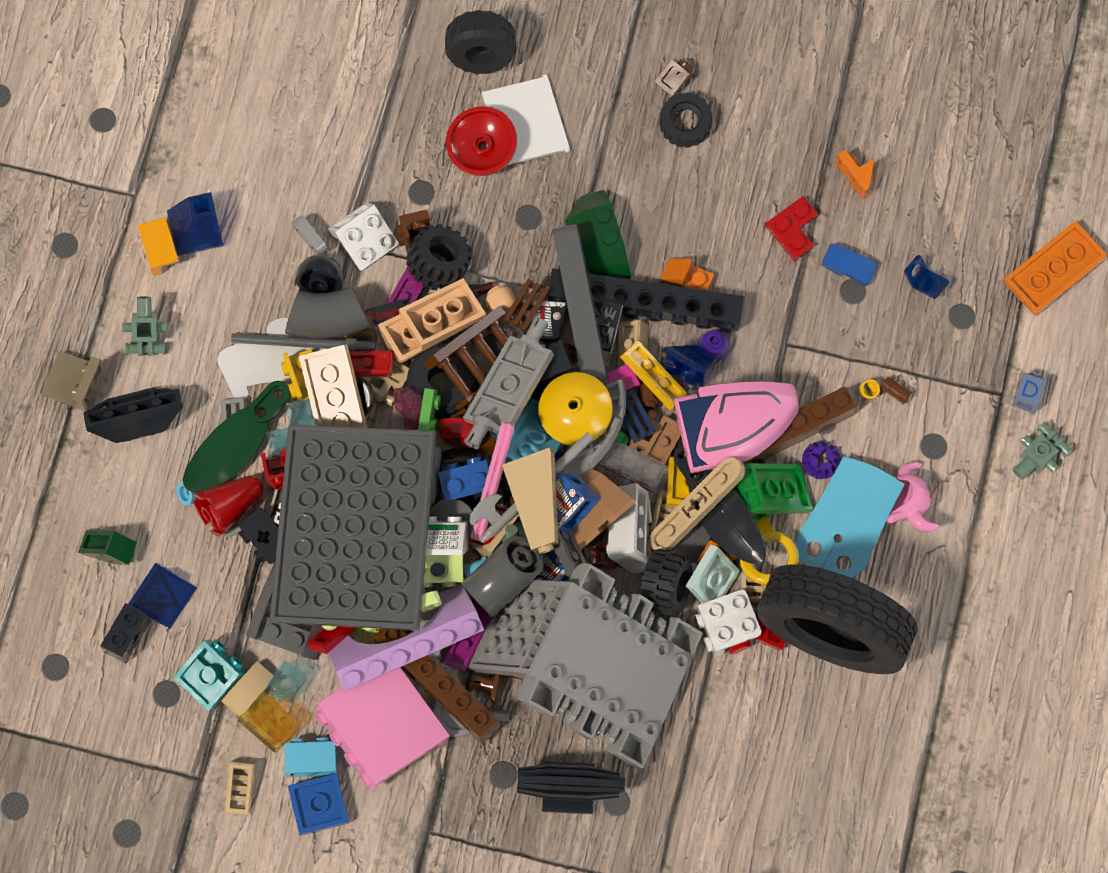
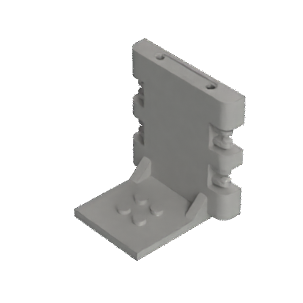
[467,563,703,769]

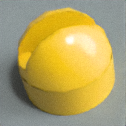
[859,379,880,399]

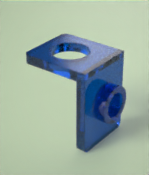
[904,255,949,299]

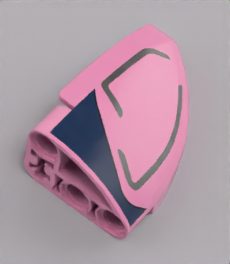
[674,382,799,473]

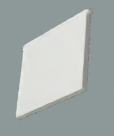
[481,74,570,165]

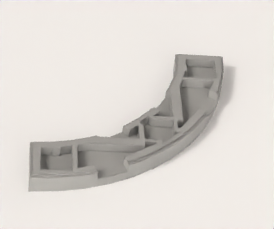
[559,379,626,477]

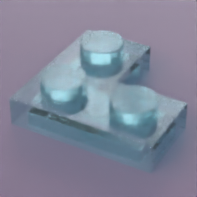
[266,399,315,458]

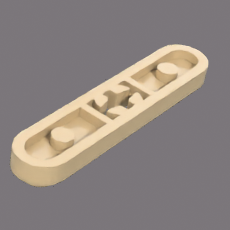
[649,457,745,551]

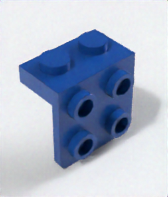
[438,456,490,501]

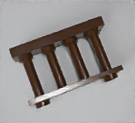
[423,306,509,410]

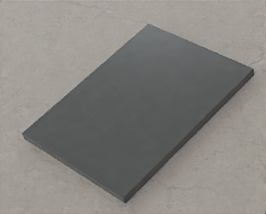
[270,425,437,631]

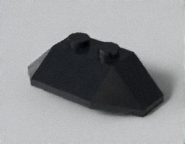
[83,387,183,444]

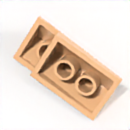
[378,278,486,363]

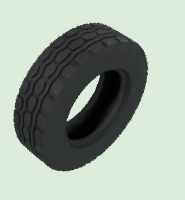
[757,564,918,674]

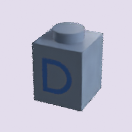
[1011,373,1047,414]

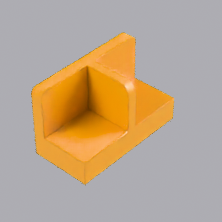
[137,217,178,276]

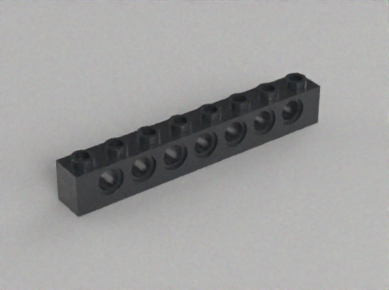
[547,268,744,333]

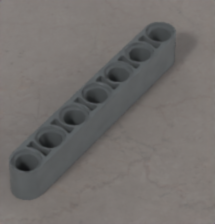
[553,224,609,385]

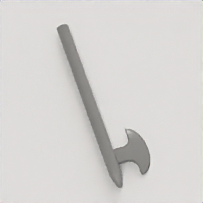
[470,432,594,543]

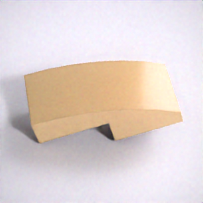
[221,661,276,717]

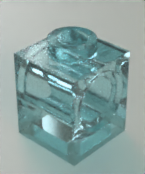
[268,660,307,703]

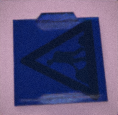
[128,563,197,630]

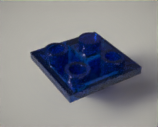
[167,192,224,256]
[660,345,718,387]

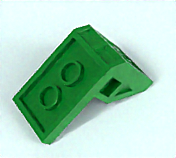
[734,463,813,522]

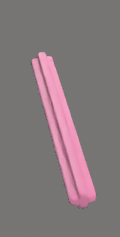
[471,422,515,541]

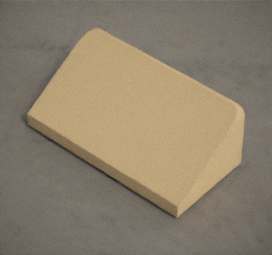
[617,320,649,368]

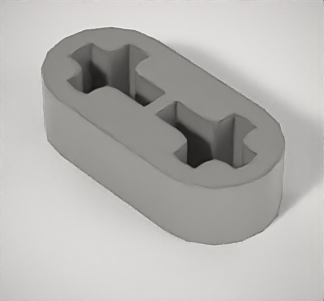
[291,215,328,255]

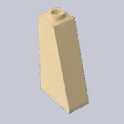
[502,448,559,554]

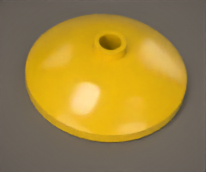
[539,372,613,446]

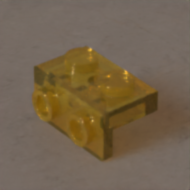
[238,692,299,753]

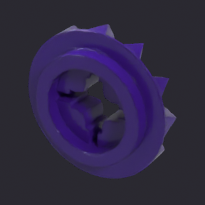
[802,440,841,479]

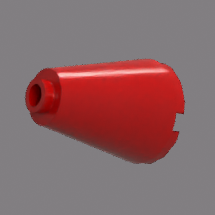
[193,475,264,537]

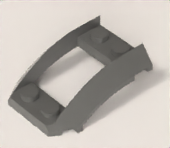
[246,563,323,660]

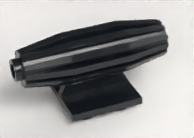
[517,761,625,815]

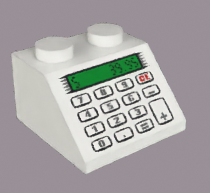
[426,516,469,555]

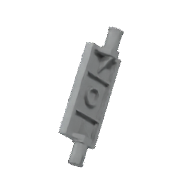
[463,317,554,449]

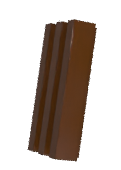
[504,279,549,332]

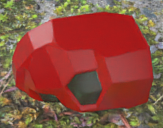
[439,418,475,448]

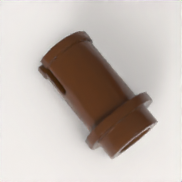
[880,376,912,405]
[639,380,658,411]

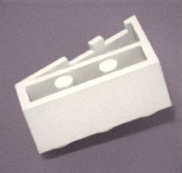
[606,483,652,574]

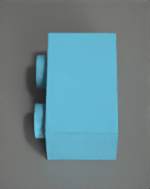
[284,738,337,778]

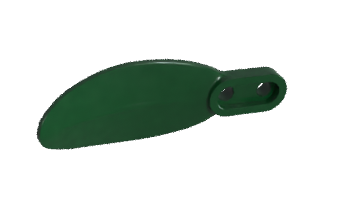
[183,380,290,493]

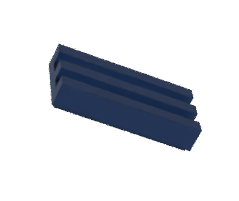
[623,389,656,443]

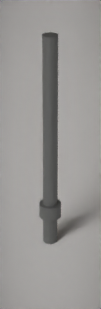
[231,333,376,351]

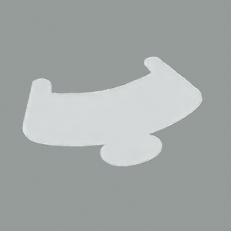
[217,318,325,399]

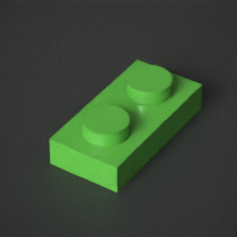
[418,388,441,431]

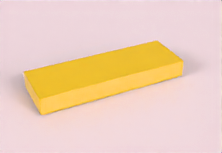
[620,340,688,410]

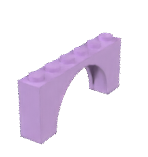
[329,584,484,691]

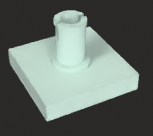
[686,544,740,604]

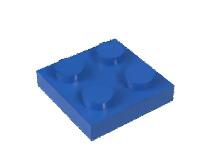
[288,773,349,836]

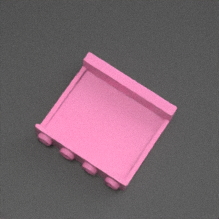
[315,667,450,791]

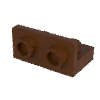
[396,209,430,253]

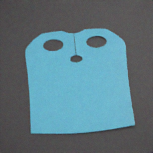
[796,456,905,578]

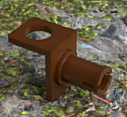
[470,674,523,706]

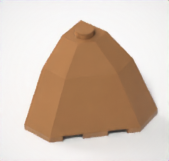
[572,469,636,550]

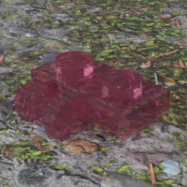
[393,386,423,430]

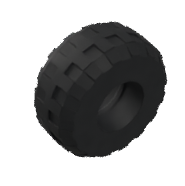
[445,10,516,74]
[407,344,480,419]

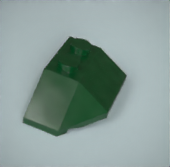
[565,190,631,279]

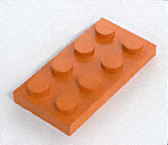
[1003,221,1108,316]

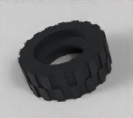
[659,92,712,148]

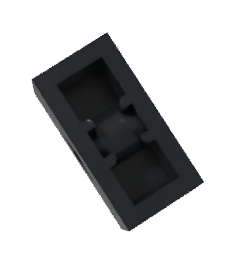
[238,507,279,564]
[100,603,150,664]

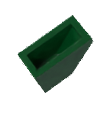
[78,530,137,565]

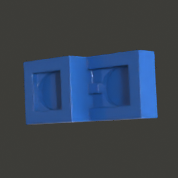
[821,243,877,286]

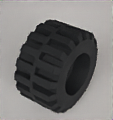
[406,224,472,291]
[640,549,692,616]

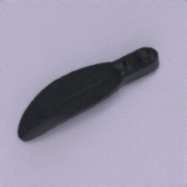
[674,444,766,564]

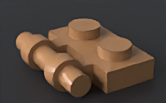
[626,409,681,471]

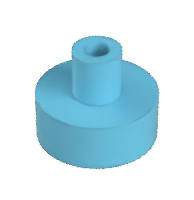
[176,481,197,506]

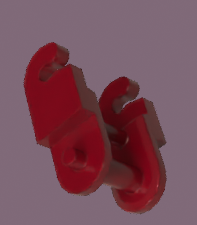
[591,543,623,570]

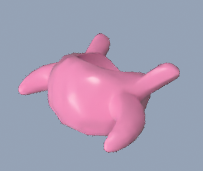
[887,462,940,532]

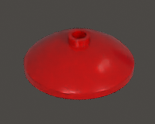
[446,106,517,176]

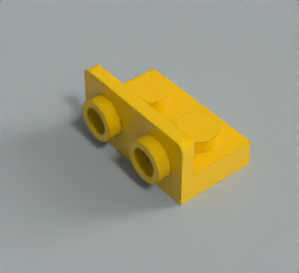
[280,349,313,405]

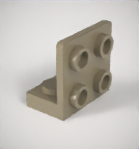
[41,351,105,411]

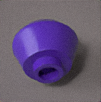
[697,330,730,362]

